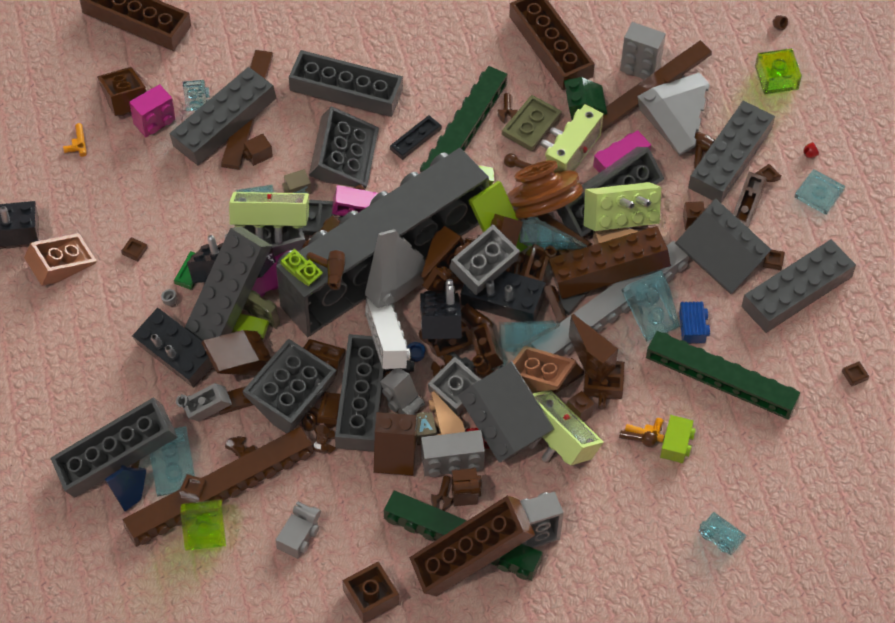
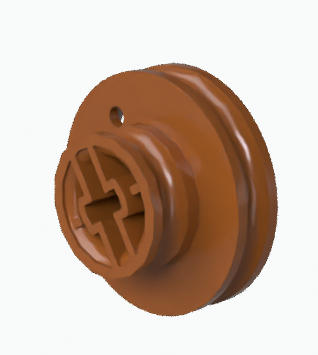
[507,160,583,218]

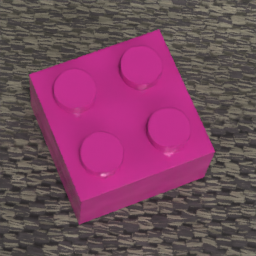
[129,84,176,138]

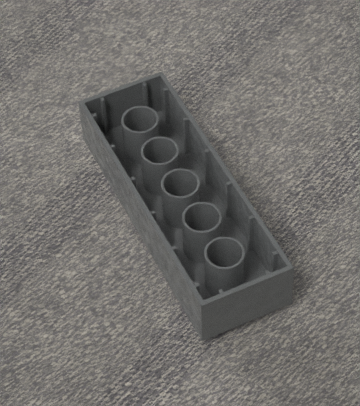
[276,148,489,338]

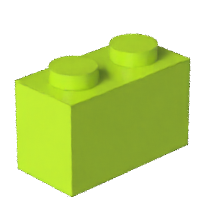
[660,415,696,463]

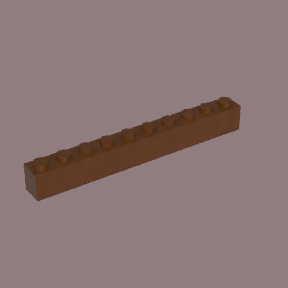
[123,426,313,547]

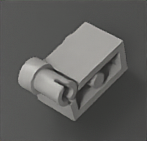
[380,368,425,415]
[176,383,232,422]
[276,501,321,559]

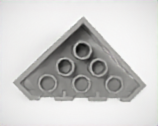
[637,73,710,156]
[365,229,426,308]

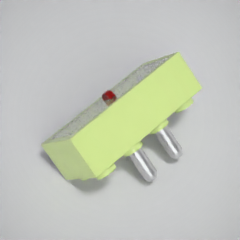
[540,104,603,172]
[584,182,661,231]
[229,192,309,244]
[528,390,604,465]

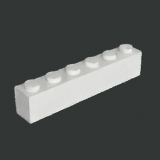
[365,297,410,369]

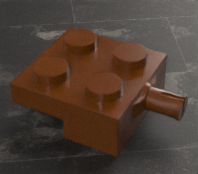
[583,361,625,409]

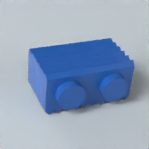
[679,301,710,343]

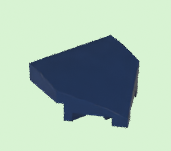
[105,465,146,511]

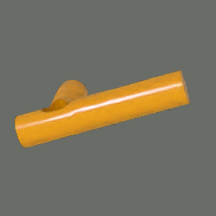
[63,123,87,157]
[625,418,665,443]

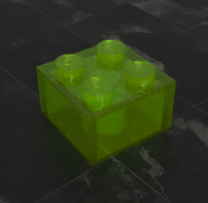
[755,48,802,94]
[180,500,226,551]

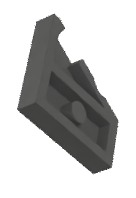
[301,200,335,235]

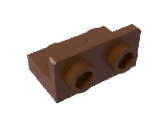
[422,267,464,293]
[303,339,346,376]

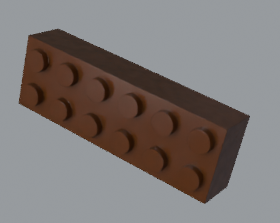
[80,0,191,51]
[509,0,595,90]
[549,226,671,299]
[409,495,535,597]

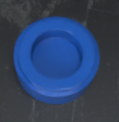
[407,342,425,362]

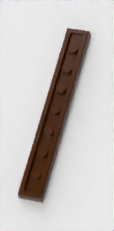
[601,40,712,133]
[221,50,273,170]

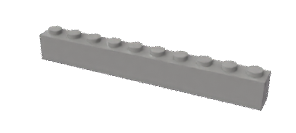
[531,241,689,356]

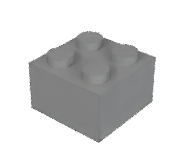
[428,357,481,416]

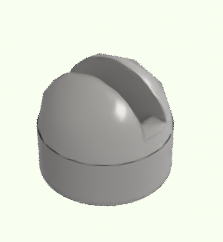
[161,289,178,306]

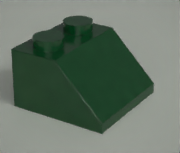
[564,77,607,120]

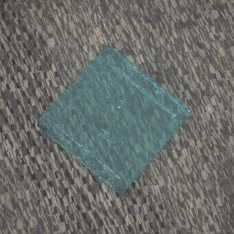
[794,169,845,215]

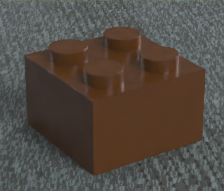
[342,561,399,623]

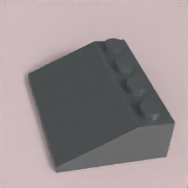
[309,106,379,188]
[675,198,771,294]
[242,338,337,434]
[458,361,554,463]

